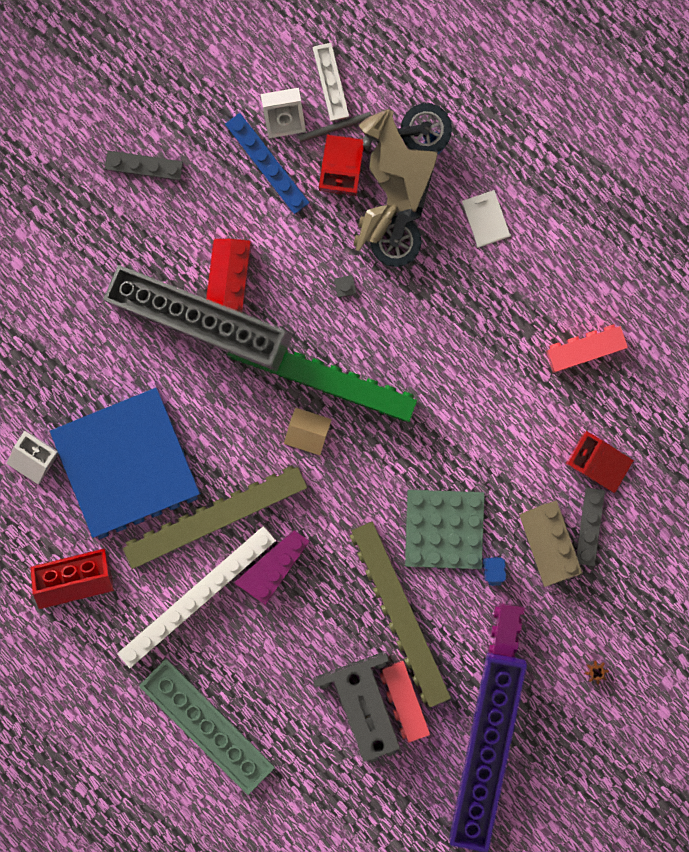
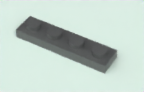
[105,150,183,181]
[576,487,605,566]

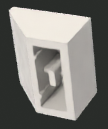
[6,431,59,485]

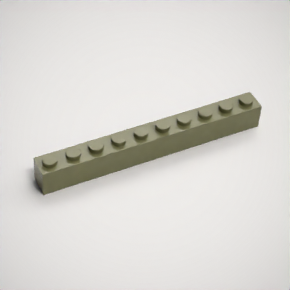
[123,465,307,569]
[349,521,451,707]

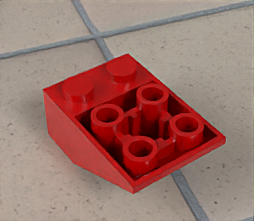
[319,135,364,196]
[565,431,634,494]

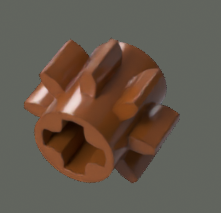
[584,660,609,684]

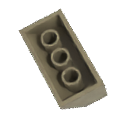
[519,500,582,587]

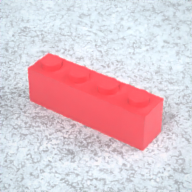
[546,324,628,373]
[380,661,430,743]

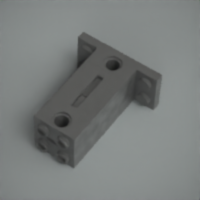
[313,651,400,764]

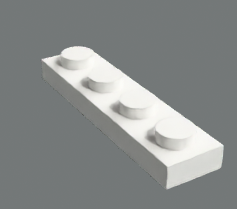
[313,43,349,122]

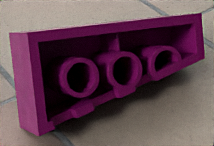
[234,530,310,605]
[488,603,525,658]

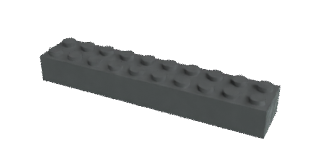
[103,265,292,372]

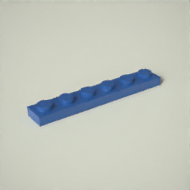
[225,113,309,215]

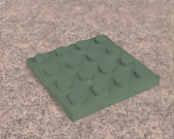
[405,490,484,569]

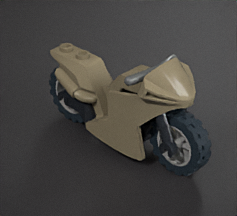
[353,103,452,267]

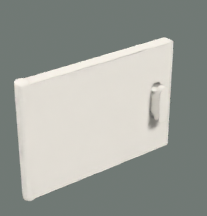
[462,190,511,248]

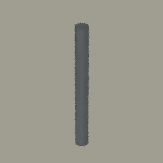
[298,112,372,143]

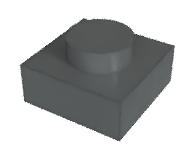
[334,275,356,298]

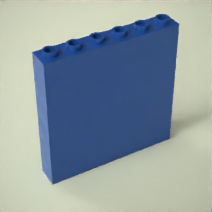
[50,387,201,540]

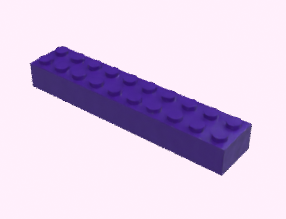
[449,653,527,852]

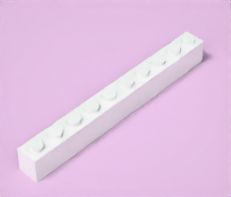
[117,526,277,668]

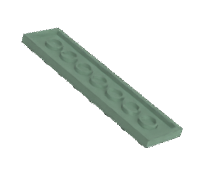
[139,658,275,795]

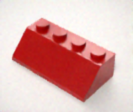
[206,239,252,313]
[30,548,114,609]

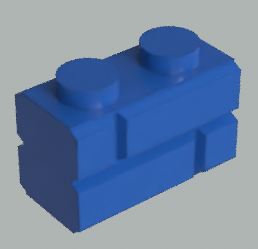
[483,557,506,586]

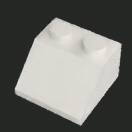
[261,88,306,138]

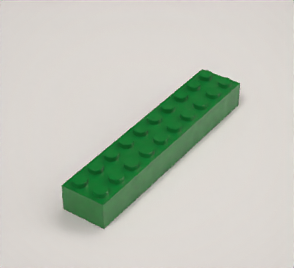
[227,350,417,423]

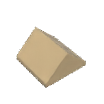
[284,407,332,455]

